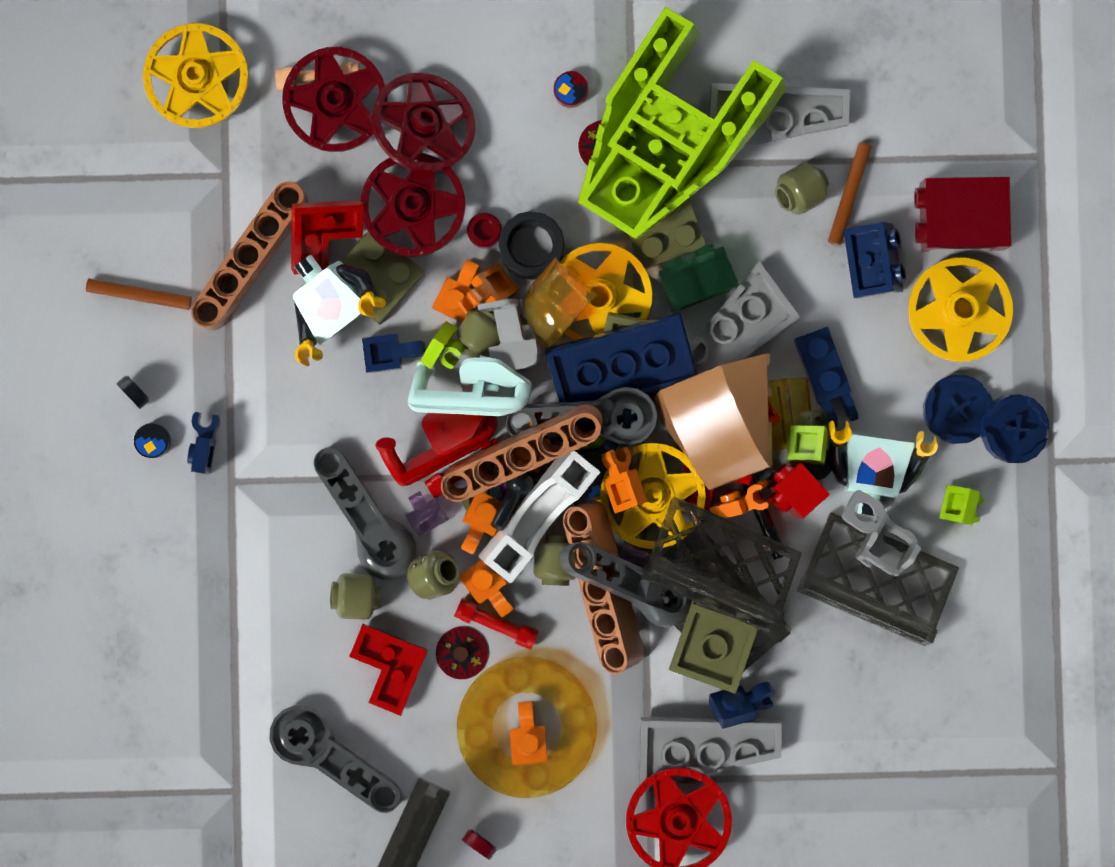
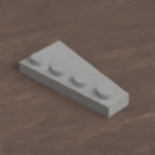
[709,83,850,147]
[690,261,801,374]
[639,717,782,787]

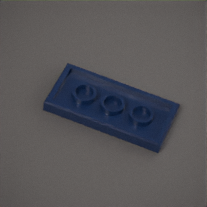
[544,312,698,402]

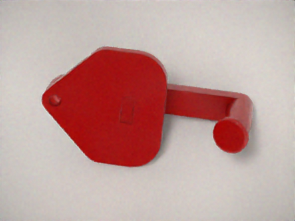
[375,413,498,486]

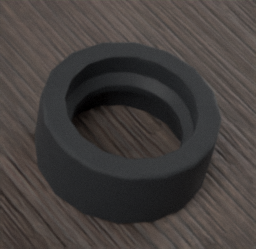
[498,211,565,280]

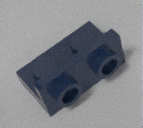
[843,222,906,299]

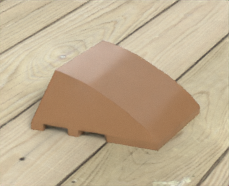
[651,353,772,490]

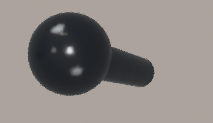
[491,471,534,531]

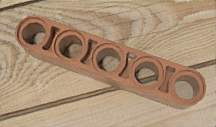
[191,181,308,330]
[441,404,603,502]
[563,500,644,674]

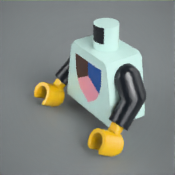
[293,255,386,367]
[828,420,938,516]

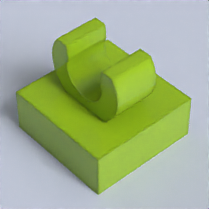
[420,321,466,369]
[787,425,829,464]
[939,485,985,526]

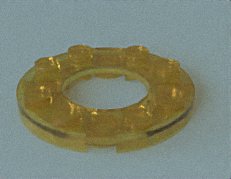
[457,656,597,798]

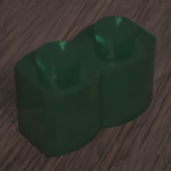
[657,244,739,314]

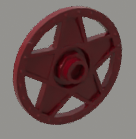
[282,47,388,152]
[372,73,476,173]
[360,153,466,257]

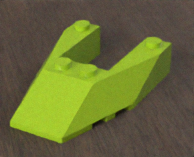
[578,6,787,240]

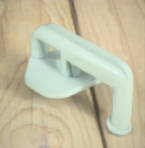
[408,357,532,416]

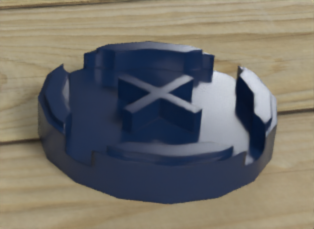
[923,375,993,444]
[981,394,1049,463]

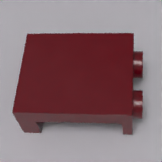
[914,177,1011,252]

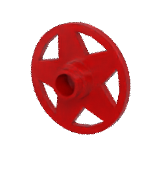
[626,767,732,867]

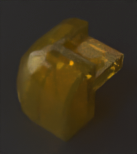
[523,257,598,347]

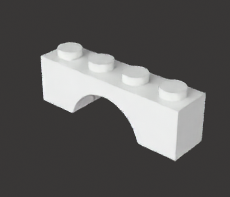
[478,451,600,583]

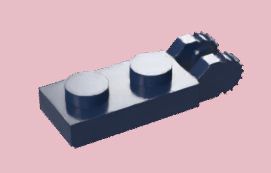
[794,327,859,427]

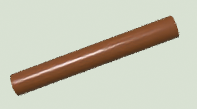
[828,143,872,246]
[86,278,192,310]

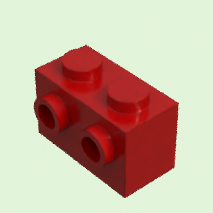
[767,463,830,519]

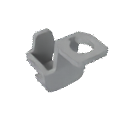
[478,299,547,371]
[842,490,922,577]

